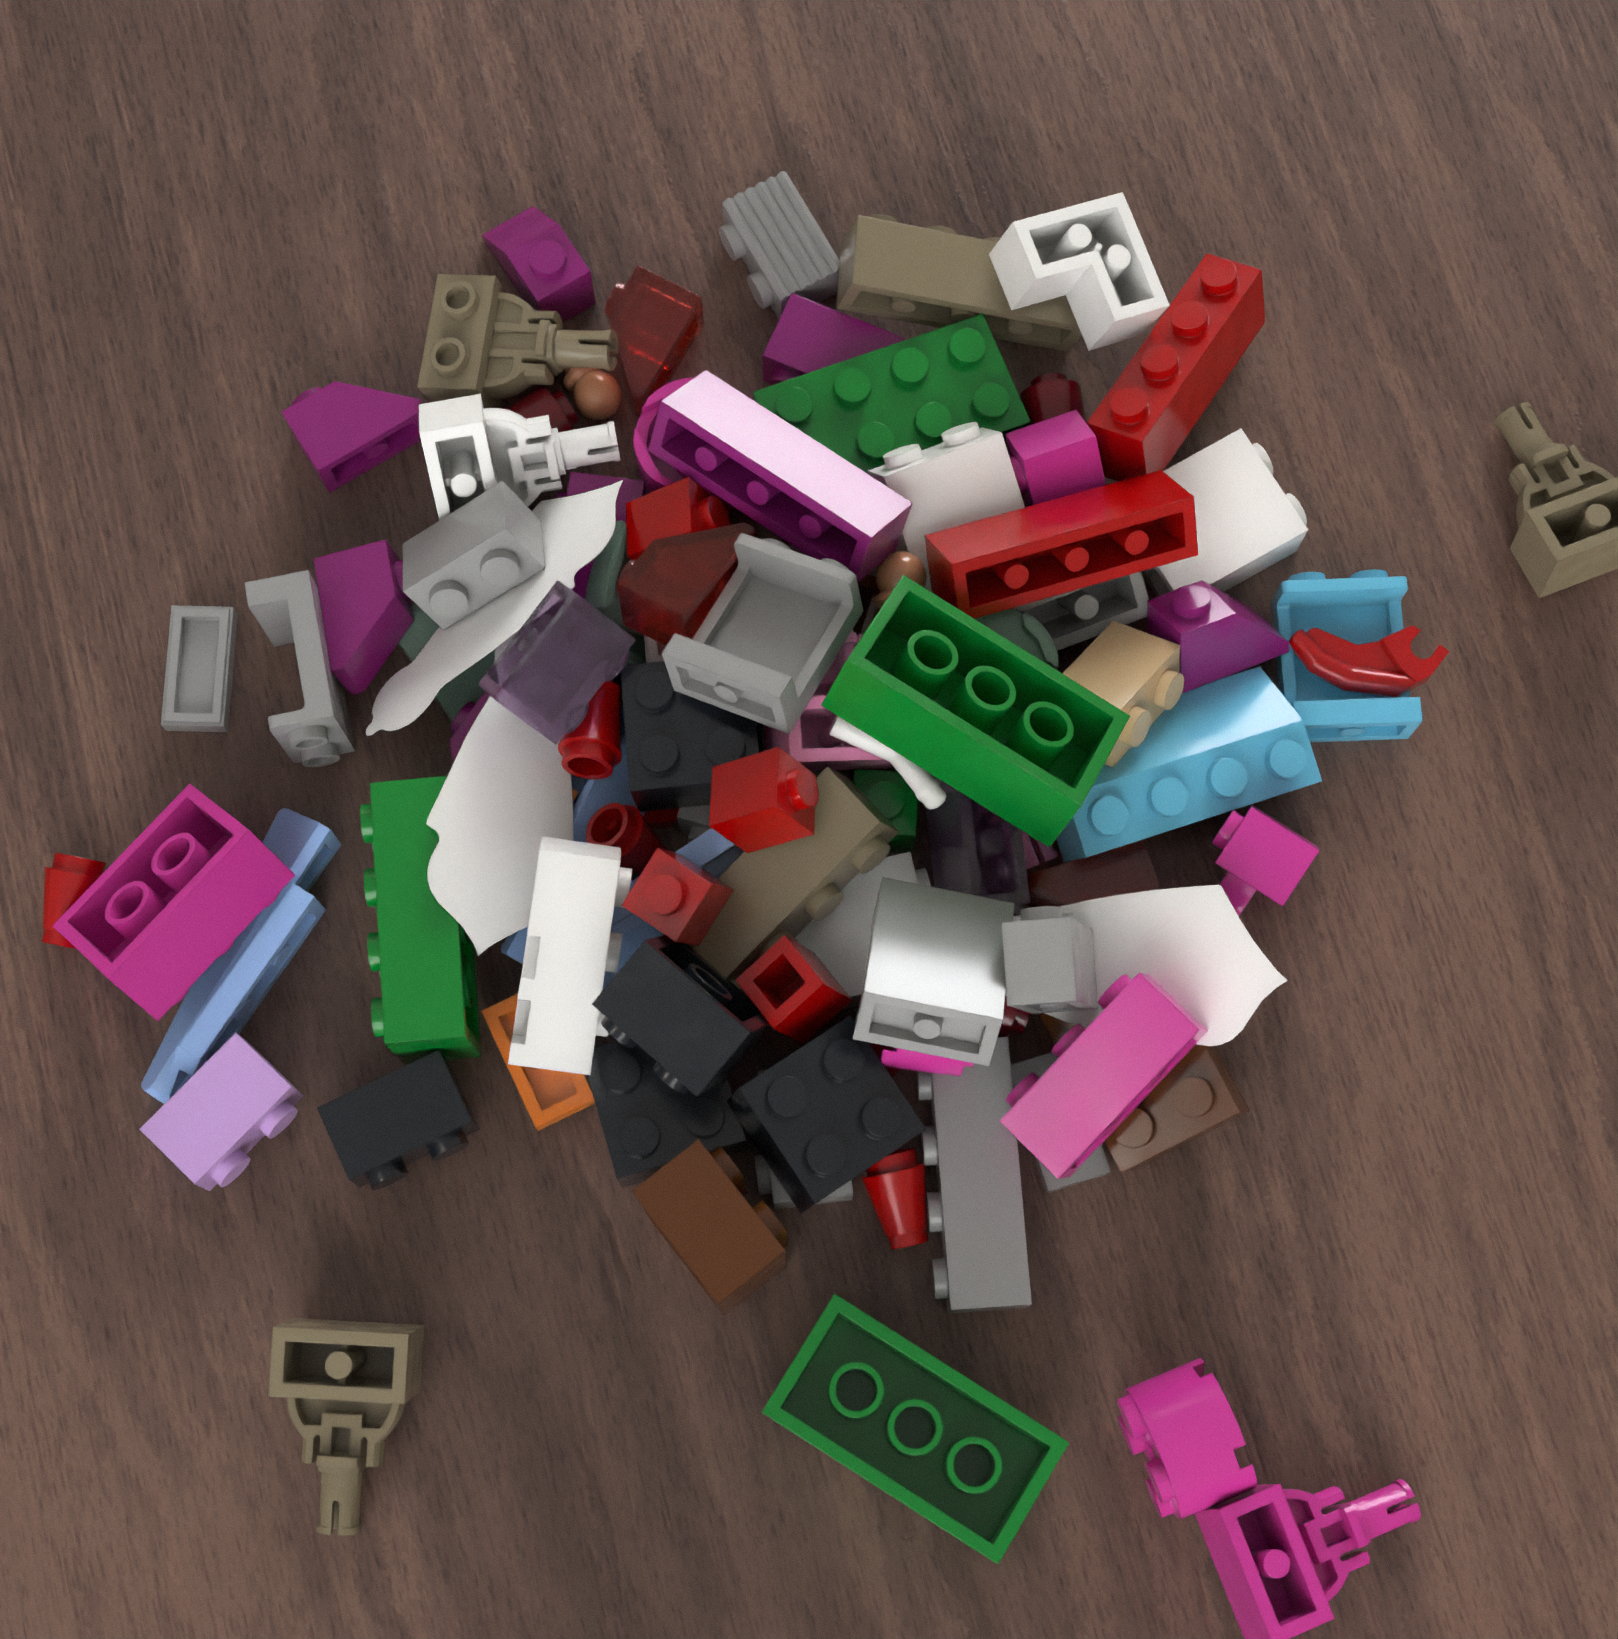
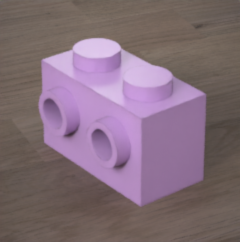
[139,1033,304,1191]

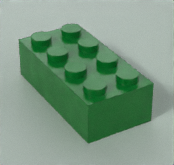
[752,314,1031,475]
[821,575,1130,848]
[360,776,482,1064]
[762,1293,1069,1564]

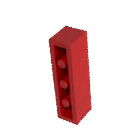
[1087,253,1265,481]
[924,470,1198,619]

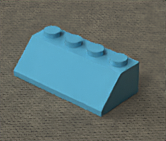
[1057,667,1322,862]

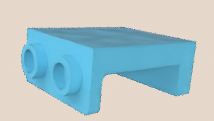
[1271,569,1422,742]

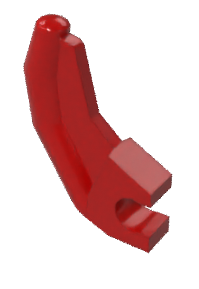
[1289,625,1449,697]

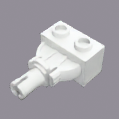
[419,394,621,520]

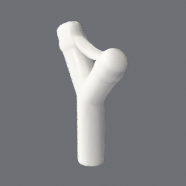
[828,715,947,810]

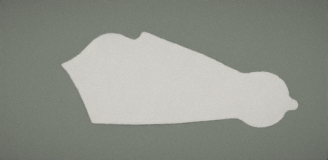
[365,480,623,736]
[426,613,578,956]
[1005,885,1288,1046]

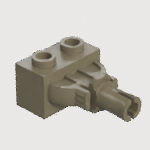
[417,274,619,408]
[1495,402,1618,598]
[268,1318,425,1535]

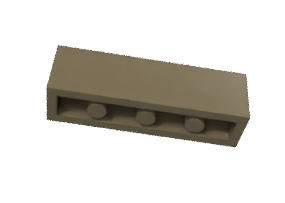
[836,214,1082,352]
[662,766,899,995]

